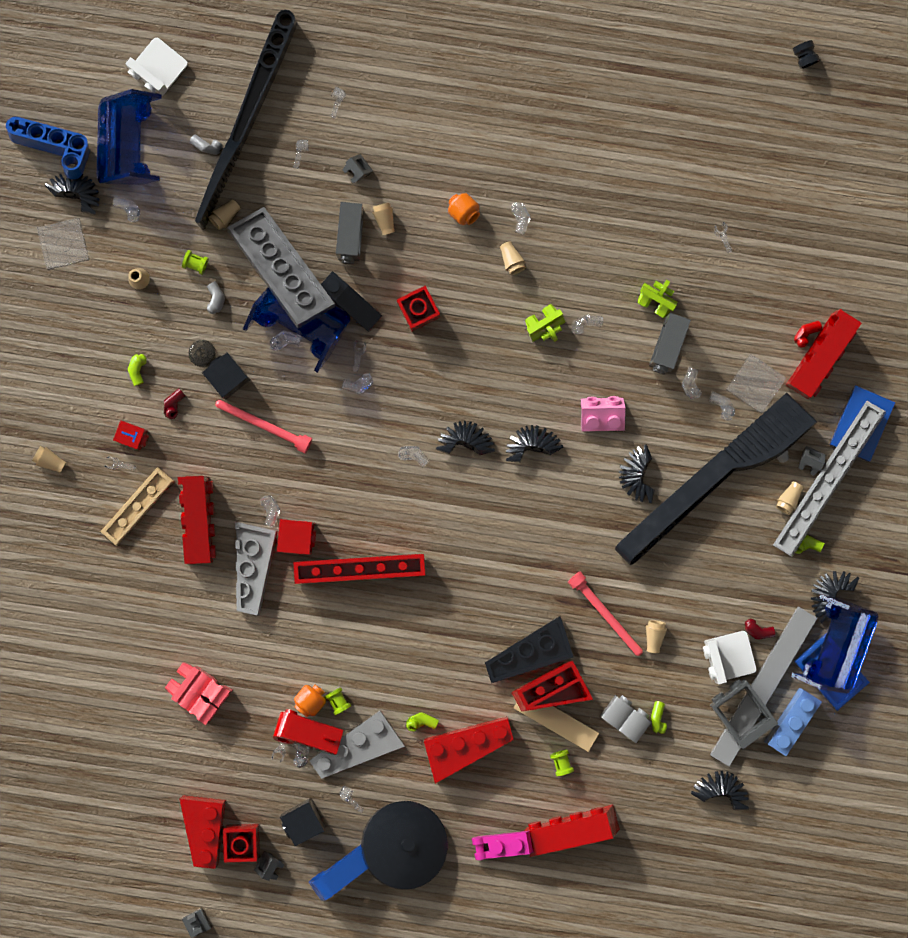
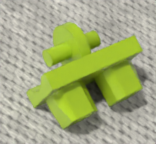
[637,279,678,318]
[525,304,566,342]

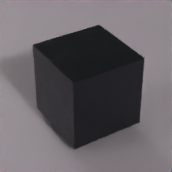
[202,352,251,400]
[280,798,326,846]

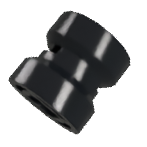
[792,40,820,69]

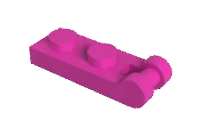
[472,831,533,860]

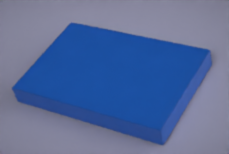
[829,386,895,462]
[794,633,870,711]

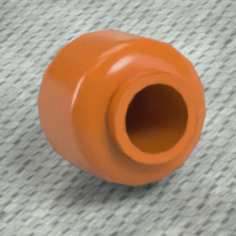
[448,193,480,225]
[294,684,326,717]

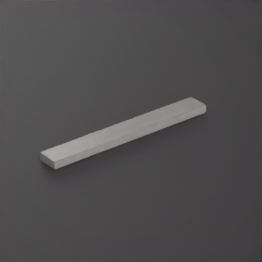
[773,401,886,557]
[710,607,817,766]

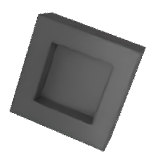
[343,154,373,183]
[798,446,826,476]
[254,851,284,881]
[182,908,212,938]

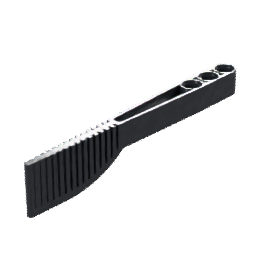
[195,9,297,230]
[615,393,817,565]

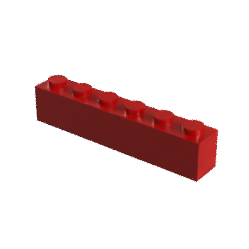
[293,554,426,584]

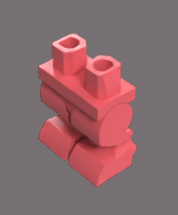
[165,662,233,725]

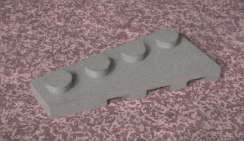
[235,522,278,616]
[309,710,405,779]

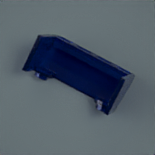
[97,89,162,185]
[243,287,350,373]
[791,594,878,693]

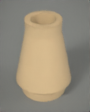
[208,199,241,230]
[372,202,395,235]
[500,241,526,275]
[128,268,150,289]
[32,446,66,473]
[776,481,804,515]
[646,620,667,653]

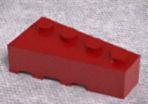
[786,309,862,399]
[177,476,216,564]
[424,716,514,784]
[524,804,620,857]

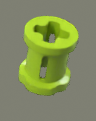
[182,250,209,275]
[324,687,351,715]
[550,750,574,776]

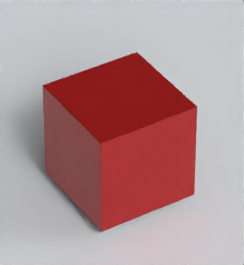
[397,285,440,332]
[277,519,316,555]
[223,824,260,863]

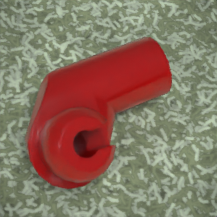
[794,321,822,348]

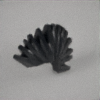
[45,174,100,215]
[436,421,495,456]
[506,425,564,463]
[619,444,655,503]
[811,571,859,623]
[691,771,749,810]

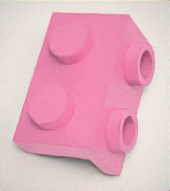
[581,396,625,431]

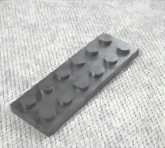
[227,207,335,328]

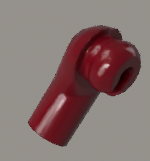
[164,388,186,420]
[745,619,775,640]

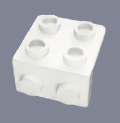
[125,38,188,96]
[703,631,756,684]

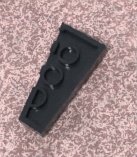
[485,616,574,683]

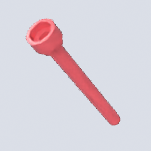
[216,400,313,454]
[568,571,643,656]

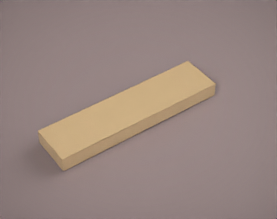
[100,467,174,546]
[513,703,599,752]

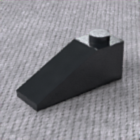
[321,271,382,332]

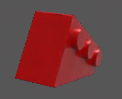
[511,661,593,712]
[179,795,226,869]

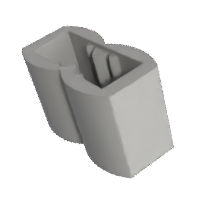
[600,695,652,743]

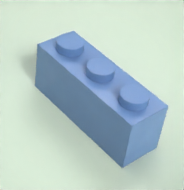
[764,688,822,756]

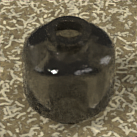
[188,340,218,369]

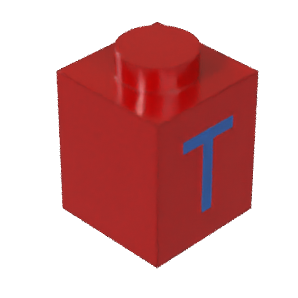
[113,420,149,450]

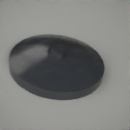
[361,801,448,889]

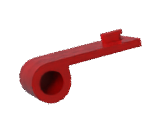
[273,709,343,755]

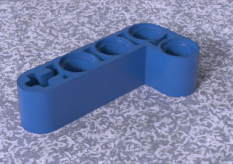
[6,117,90,179]
[308,844,367,900]

